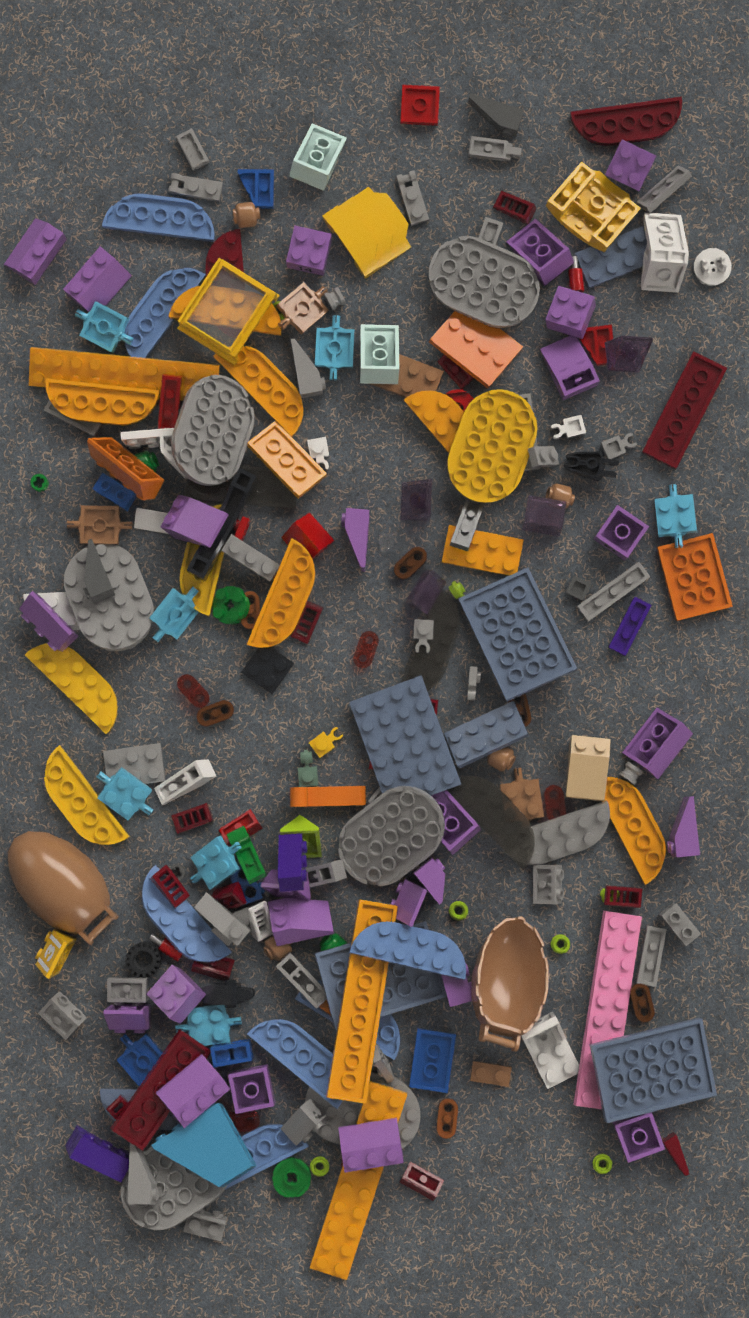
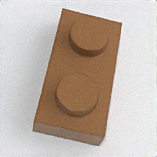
[470,1061,512,1087]

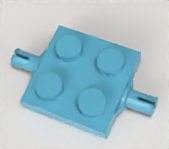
[75,301,134,353]
[315,315,355,380]
[655,484,697,548]
[150,586,199,643]
[96,767,153,820]
[190,836,242,890]
[175,1005,242,1046]

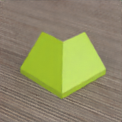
[280,815,322,858]

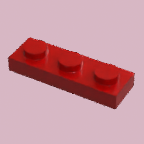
[157,374,182,429]

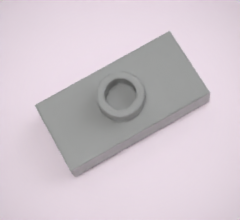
[175,128,210,171]

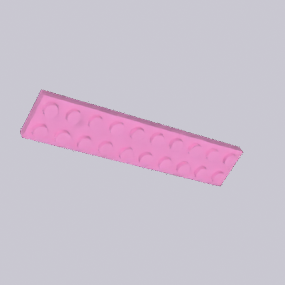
[573,910,642,1109]

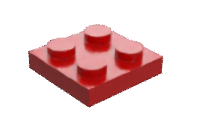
[400,85,440,126]

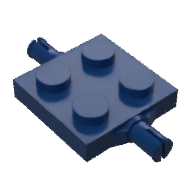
[117,1033,163,1086]

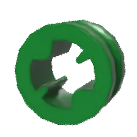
[30,474,49,492]

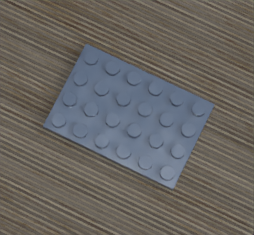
[458,568,577,702]
[349,675,462,796]
[314,921,447,1030]
[590,1017,717,1123]

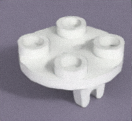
[694,248,731,286]

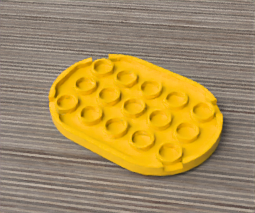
[447,389,537,503]

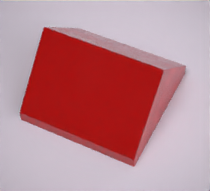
[281,512,335,560]

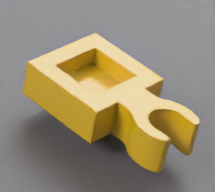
[309,727,343,758]

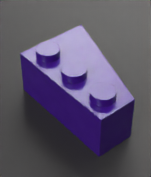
[278,833,308,892]
[65,1125,129,1182]

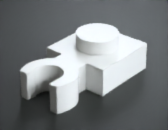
[550,415,586,439]
[307,437,329,470]

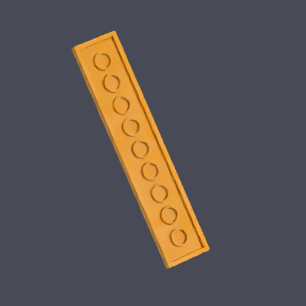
[29,347,220,401]
[326,899,398,1104]
[310,1081,407,1280]

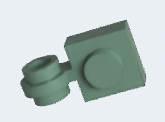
[298,750,319,787]

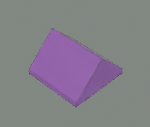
[261,869,311,900]

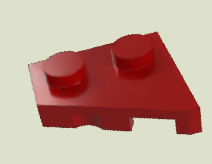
[579,324,616,366]

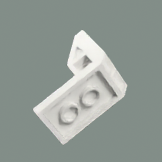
[641,212,689,293]
[121,428,188,479]
[521,1012,579,1089]

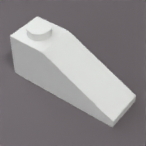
[154,759,216,805]

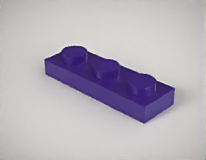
[608,596,652,656]

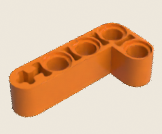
[290,786,366,807]

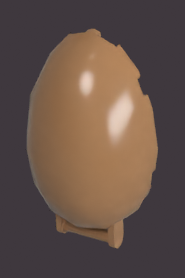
[7,831,119,945]
[471,916,549,1052]

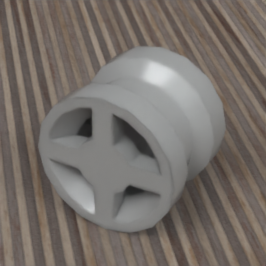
[324,287,346,311]
[619,762,643,785]

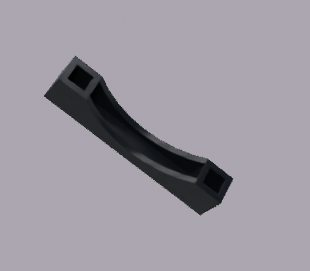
[187,468,258,581]

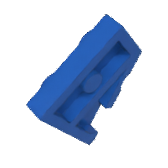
[237,169,274,209]

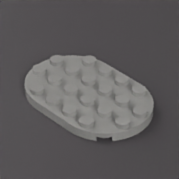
[429,236,540,328]
[171,375,255,486]
[64,544,155,651]
[338,786,445,886]
[305,1071,421,1149]
[120,1147,227,1230]

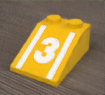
[35,929,77,979]

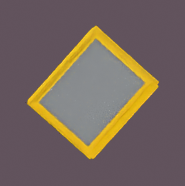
[177,258,280,365]

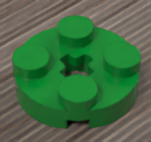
[213,586,250,625]
[272,1157,312,1198]

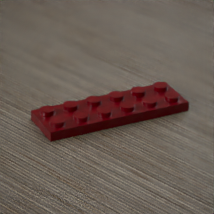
[642,351,727,470]
[110,1029,211,1151]

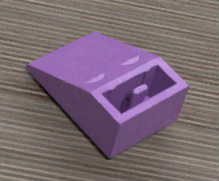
[540,336,600,400]

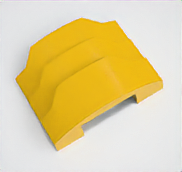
[546,162,641,252]
[322,187,411,279]

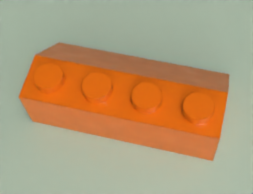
[87,437,165,500]

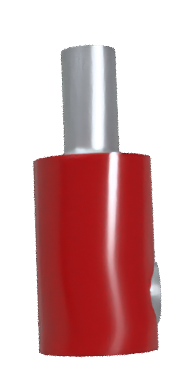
[568,256,584,293]
[149,933,182,962]

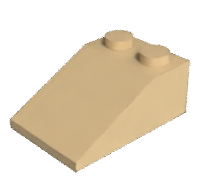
[566,735,611,801]

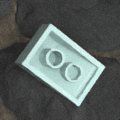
[289,123,347,191]
[360,324,399,384]

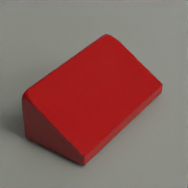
[219,809,263,847]

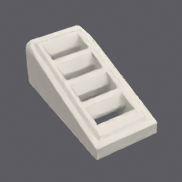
[248,901,273,942]

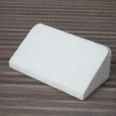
[134,508,168,534]

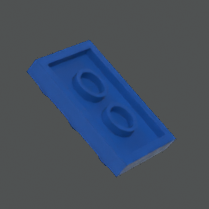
[409,1028,456,1093]

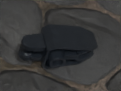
[564,451,619,482]
[201,979,255,1008]

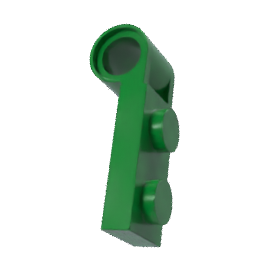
[226,826,267,884]

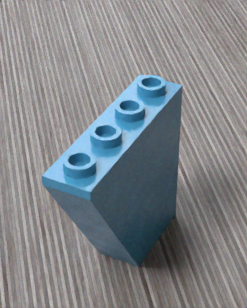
[151,1102,257,1187]

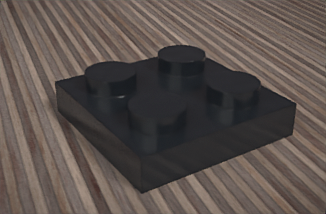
[241,647,294,695]

